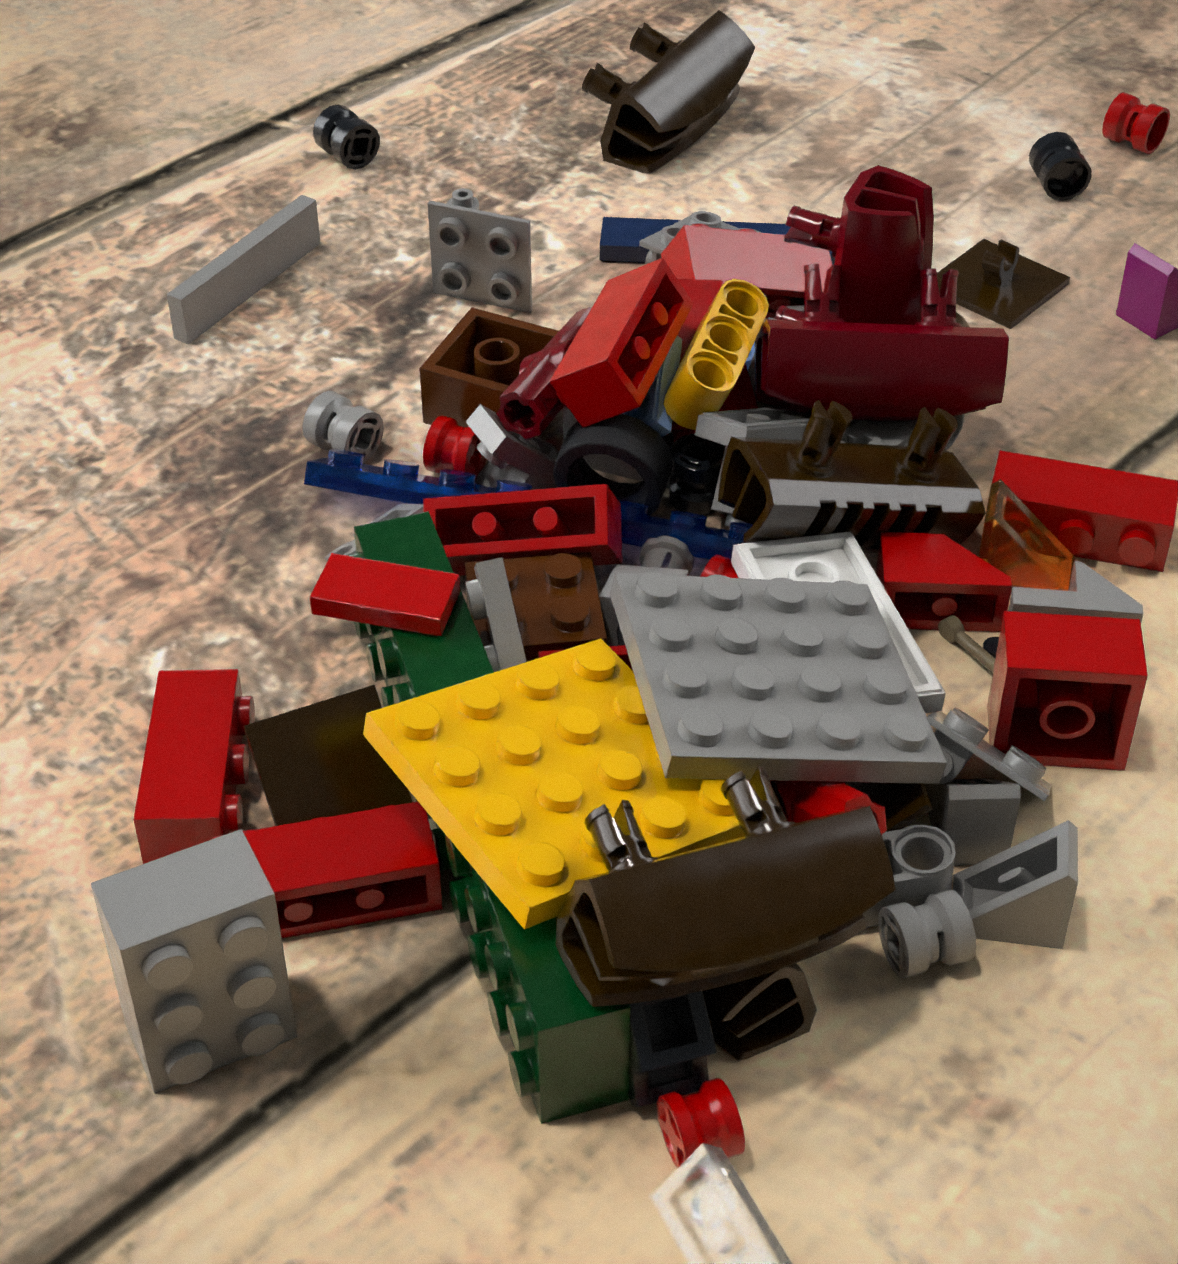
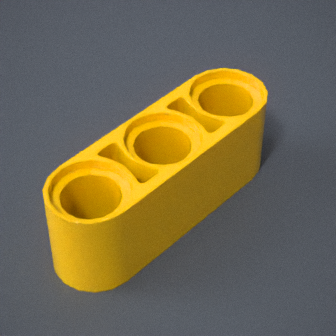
[663,279,769,430]

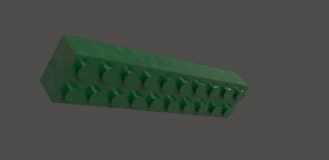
[346,511,631,1124]

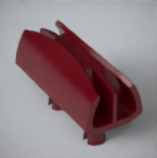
[775,165,934,325]
[755,264,1009,421]

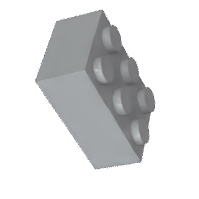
[91,829,297,1094]

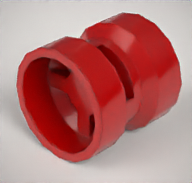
[1102,92,1170,155]

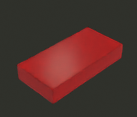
[310,553,461,636]

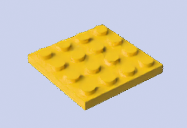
[363,638,746,930]

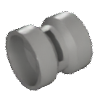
[302,390,384,465]
[878,890,976,979]

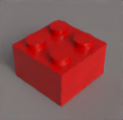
[987,611,1148,771]

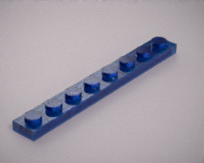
[304,449,752,560]

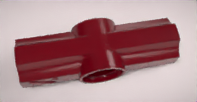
[496,307,591,439]

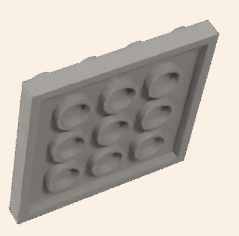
[610,572,947,784]

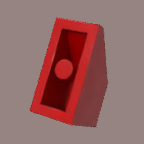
[876,532,1012,632]

